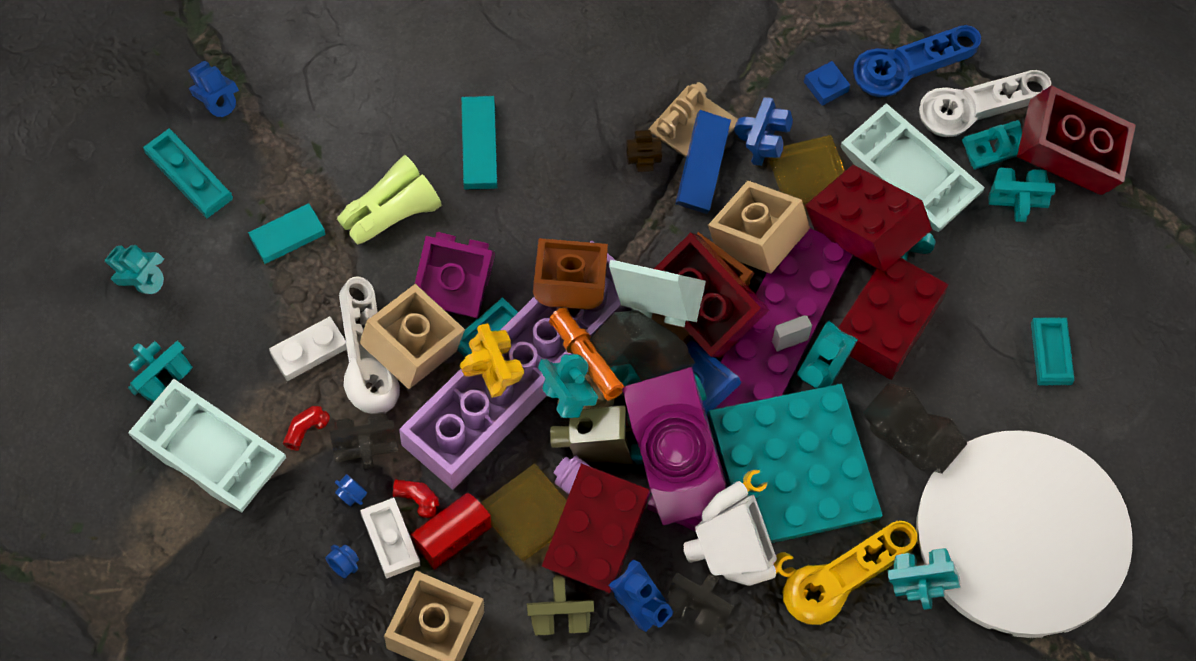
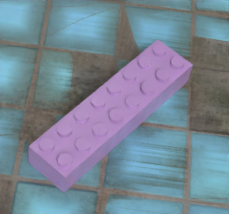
[399,240,632,490]

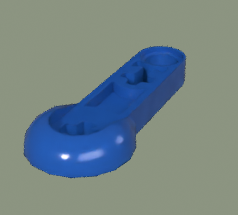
[853,25,981,98]

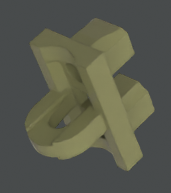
[527,575,594,636]

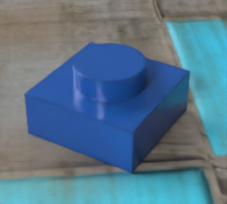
[804,61,850,106]

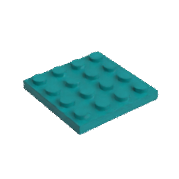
[707,384,883,543]

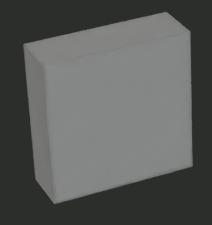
[772,315,812,351]

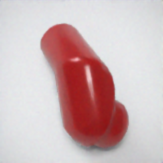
[283,406,330,451]
[393,479,439,518]

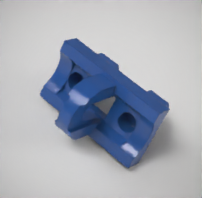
[188,61,239,117]
[734,97,793,166]

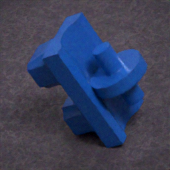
[609,560,673,632]

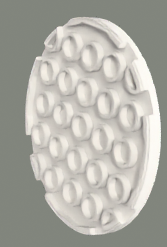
[916,431,1132,638]

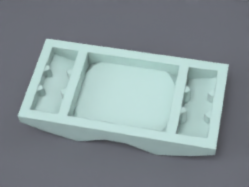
[840,103,985,232]
[128,379,286,513]

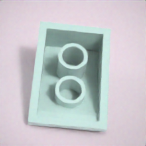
[609,260,706,327]

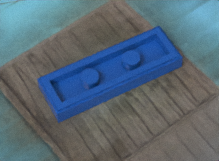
[675,110,731,214]

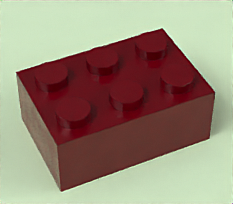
[1017,85,1136,195]
[805,165,932,272]
[654,232,770,358]
[838,257,949,380]
[541,463,651,593]

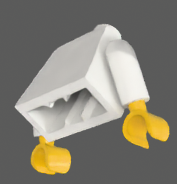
[684,470,796,586]

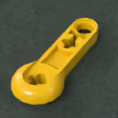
[783,521,917,625]

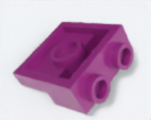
[415,232,496,318]

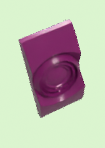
[623,367,727,525]

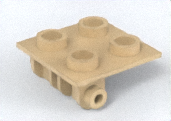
[648,82,738,157]

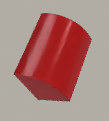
[409,493,492,569]

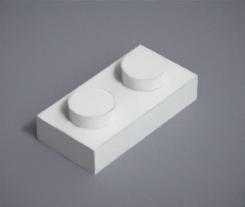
[269,316,347,381]
[360,498,420,579]

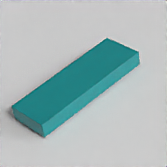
[461,96,497,189]
[143,128,233,219]

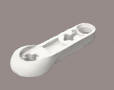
[919,70,1051,137]
[339,277,400,415]

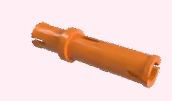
[549,308,625,401]

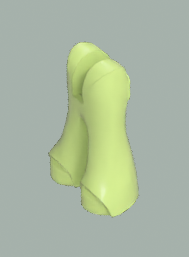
[337,155,442,245]

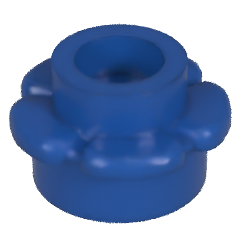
[335,474,368,507]
[325,545,359,578]

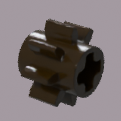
[626,130,662,172]

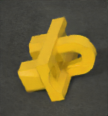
[460,323,524,398]

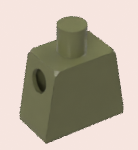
[550,406,634,464]

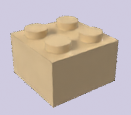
[708,181,810,274]
[360,284,465,389]
[384,571,484,661]

